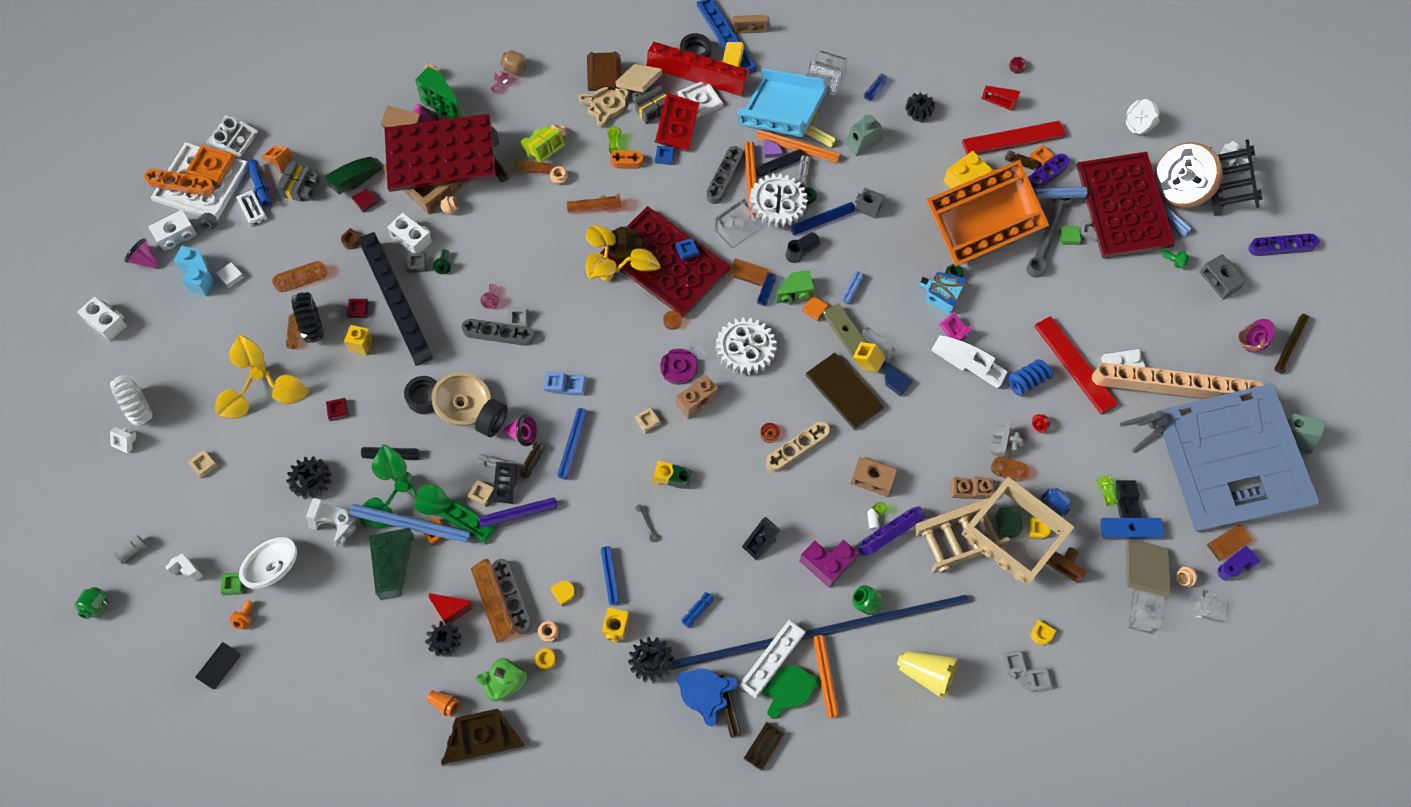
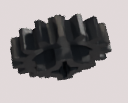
[286,456,332,499]
[628,636,674,684]

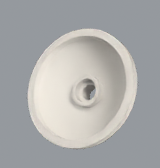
[239,537,297,589]

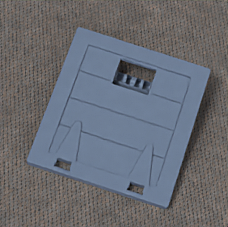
[1156,383,1319,532]

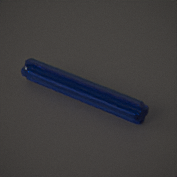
[790,202,855,235]

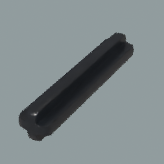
[756,149,804,176]
[361,447,420,460]

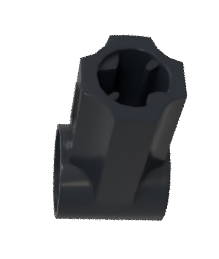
[785,232,821,263]

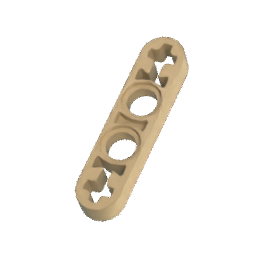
[766,422,830,472]

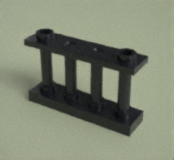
[1210,139,1263,216]

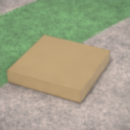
[615,64,663,92]

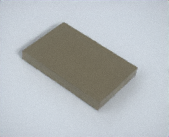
[1126,539,1171,597]

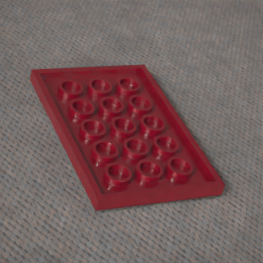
[384,113,496,192]
[1076,151,1175,258]
[600,206,730,318]

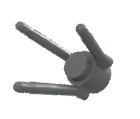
[1120,411,1168,453]

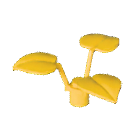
[586,225,661,281]
[215,334,309,418]

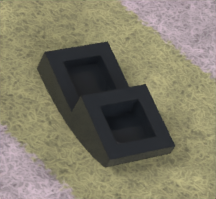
[1115,480,1142,518]

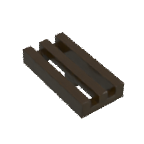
[743,722,785,771]

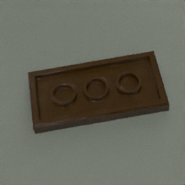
[805,352,884,430]

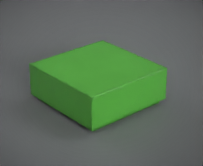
[1059,226,1081,245]
[221,573,244,596]

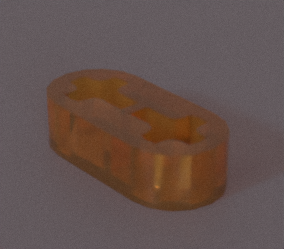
[991,457,1029,482]

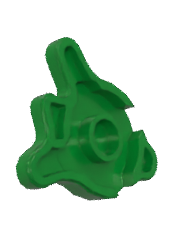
[762,665,819,719]

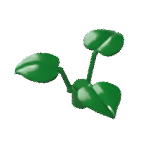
[359,444,452,529]

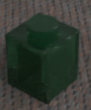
[995,506,1023,539]

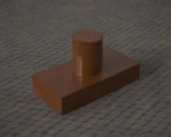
[1046,547,1087,583]

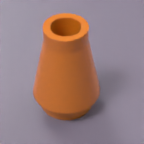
[427,690,460,717]

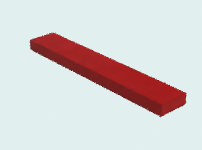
[962,120,1066,155]
[1034,316,1118,415]

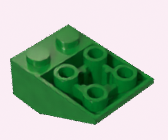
[415,66,462,119]

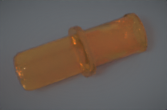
[514,159,550,174]

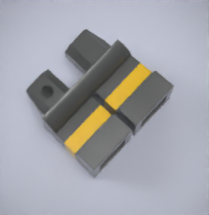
[632,84,666,124]
[276,160,321,202]

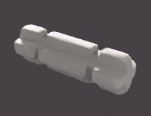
[797,155,810,188]
[477,454,515,473]

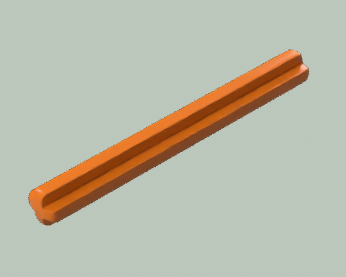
[757,129,840,163]
[744,141,757,218]

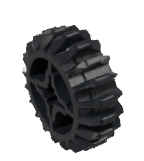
[291,292,324,343]

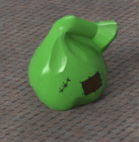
[476,657,527,701]

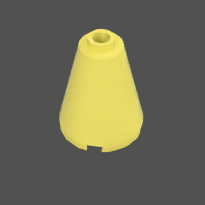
[897,651,958,699]

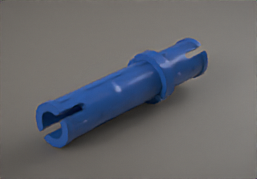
[247,160,272,207]

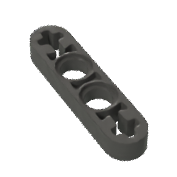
[706,146,743,204]
[462,319,534,346]
[492,559,532,635]

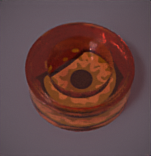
[760,423,780,443]

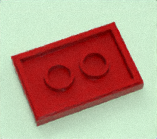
[654,93,700,152]

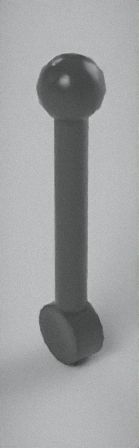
[635,504,657,542]

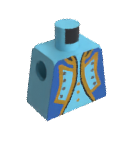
[919,272,966,315]

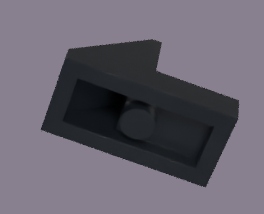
[742,517,781,560]

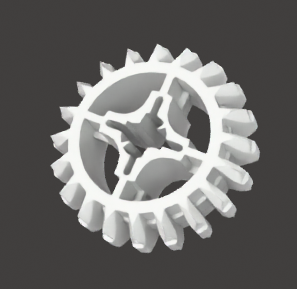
[110,374,153,426]

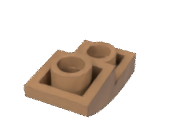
[950,476,994,499]

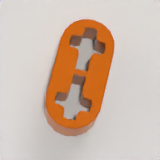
[610,150,643,169]

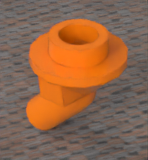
[229,600,254,629]

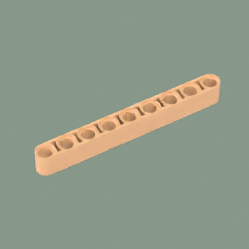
[1092,363,1263,401]

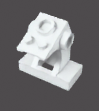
[306,498,356,547]

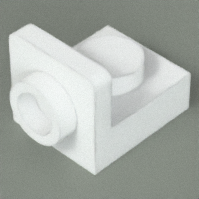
[166,553,203,581]

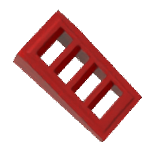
[981,85,1020,111]

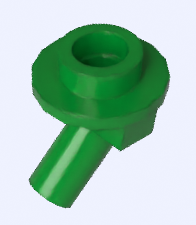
[1162,250,1189,269]

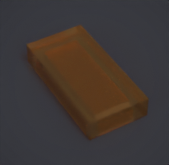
[729,258,769,287]
[1207,524,1252,561]

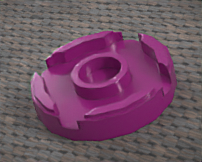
[660,348,698,385]

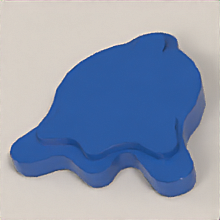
[677,668,738,727]

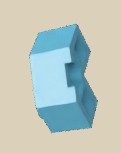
[173,246,215,297]

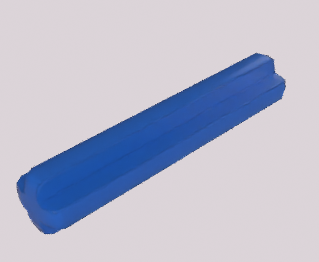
[601,546,620,605]

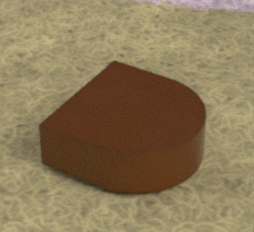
[341,228,362,250]

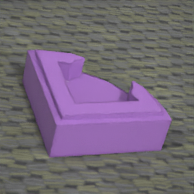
[763,140,782,158]

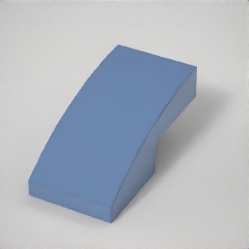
[544,372,587,396]

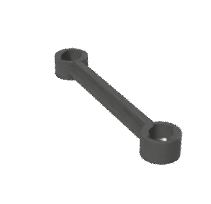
[1026,198,1073,278]

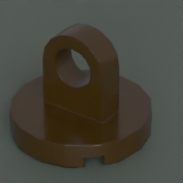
[608,226,642,261]

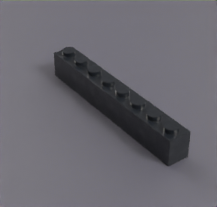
[357,232,433,366]

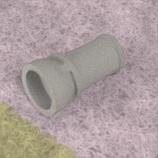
[114,534,148,564]

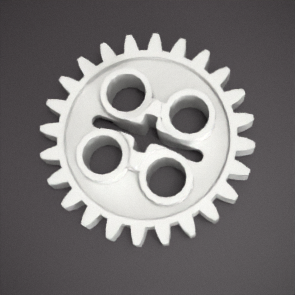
[749,173,808,227]
[716,317,777,375]

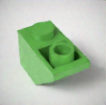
[776,270,814,304]

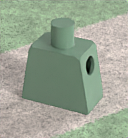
[845,115,882,156]
[1288,414,1326,453]

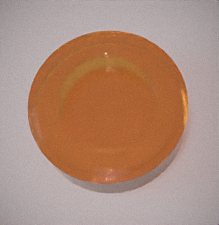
[663,311,682,330]

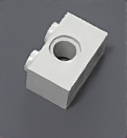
[148,210,197,252]

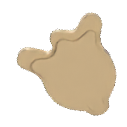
[579,87,629,127]

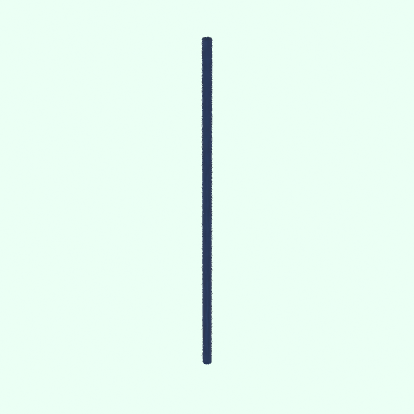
[669,595,968,670]

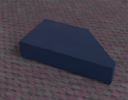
[882,361,913,397]

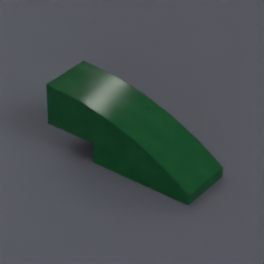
[325,156,383,195]

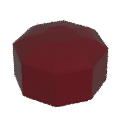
[1009,57,1027,74]

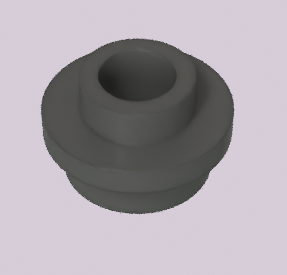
[198,213,217,230]

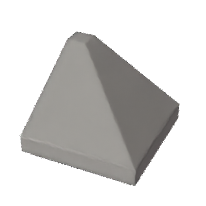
[508,308,527,327]

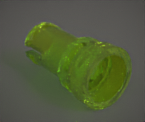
[607,127,621,154]
[1096,475,1119,506]

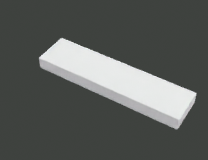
[739,620,806,699]

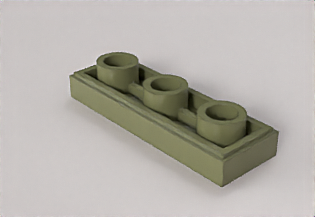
[823,303,866,357]

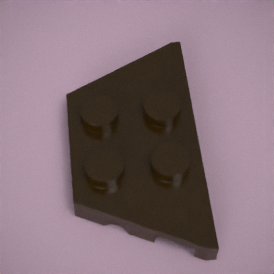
[441,708,525,766]

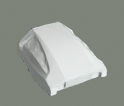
[206,115,258,159]

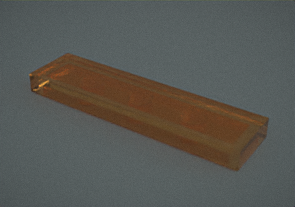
[471,559,515,643]

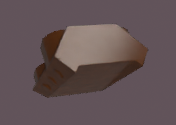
[587,51,621,91]

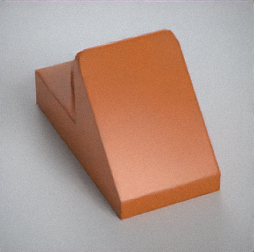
[261,146,294,174]

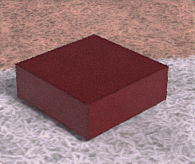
[352,188,377,212]
[347,299,369,318]
[326,398,349,421]

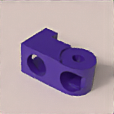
[1217,546,1260,581]

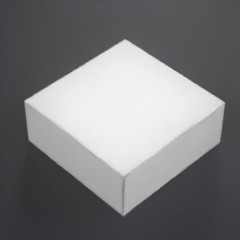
[216,263,244,288]

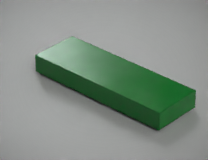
[437,497,497,544]

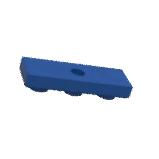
[1100,518,1164,539]

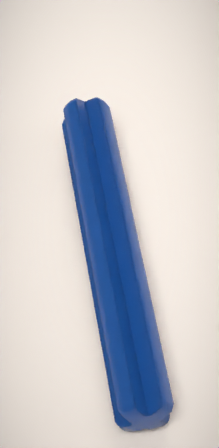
[557,408,587,480]

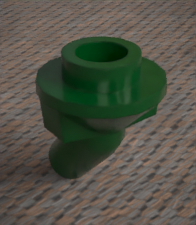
[433,249,451,275]

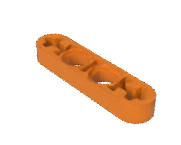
[144,169,215,196]

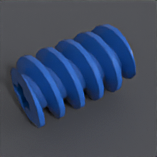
[1008,359,1053,396]

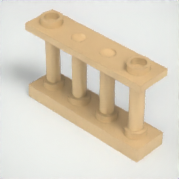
[913,498,1010,573]

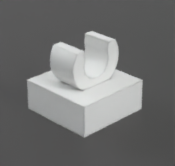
[110,427,136,453]

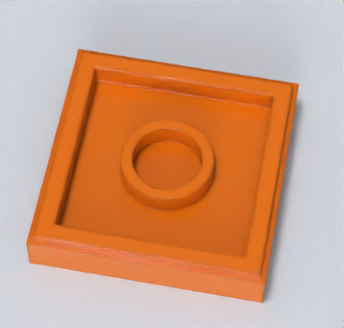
[185,145,236,185]

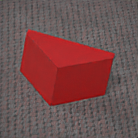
[428,593,473,625]

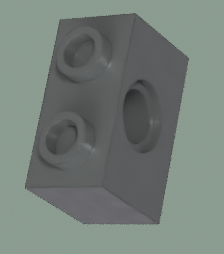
[1199,254,1246,300]

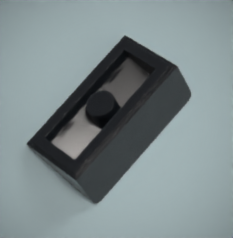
[195,642,241,690]

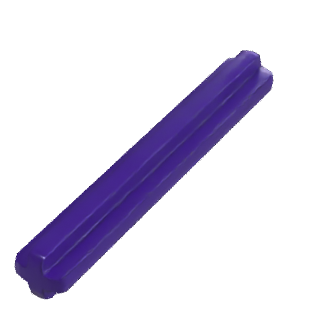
[479,497,557,528]

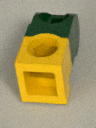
[652,461,691,489]

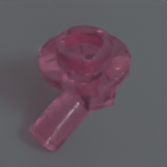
[491,71,511,93]
[480,284,499,309]

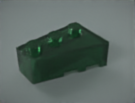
[369,527,414,600]

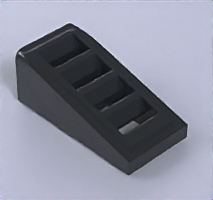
[493,462,518,504]

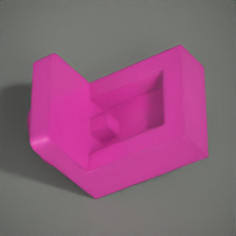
[939,312,973,341]

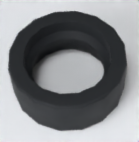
[680,33,712,58]
[404,376,437,414]
[475,398,508,438]

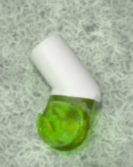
[867,502,887,530]

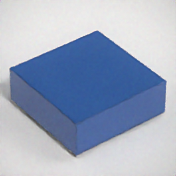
[655,145,675,165]
[676,238,699,261]

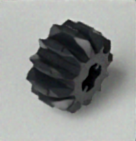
[905,91,935,122]
[425,621,462,657]

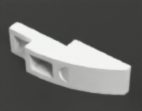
[931,335,1007,388]

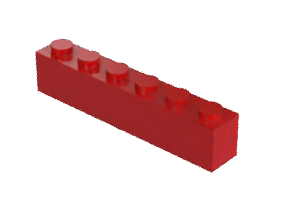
[647,41,749,96]

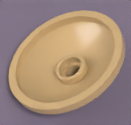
[432,372,491,426]

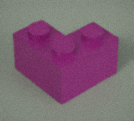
[799,539,859,588]

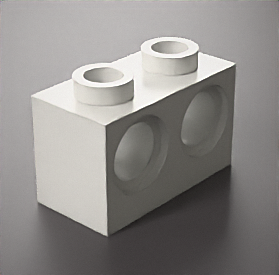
[387,213,432,253]
[77,297,127,341]

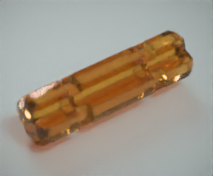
[286,314,299,349]

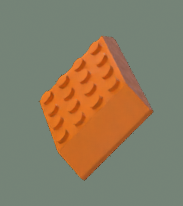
[926,160,1049,267]

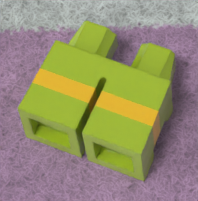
[521,126,565,163]

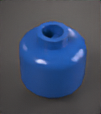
[1040,488,1072,516]

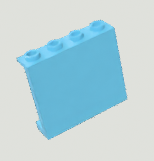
[737,68,827,137]

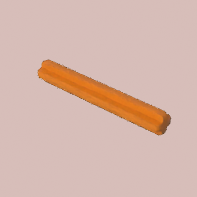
[813,635,839,718]

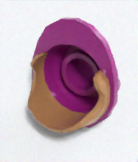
[1238,319,1276,353]

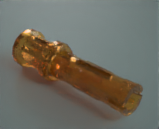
[567,193,622,213]

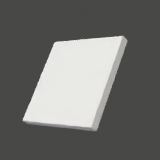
[151,142,248,221]

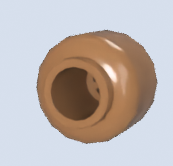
[500,50,527,75]

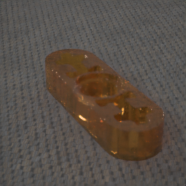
[272,261,327,292]

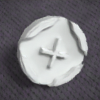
[1126,99,1160,134]

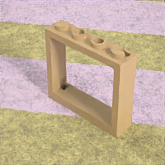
[962,477,1074,586]

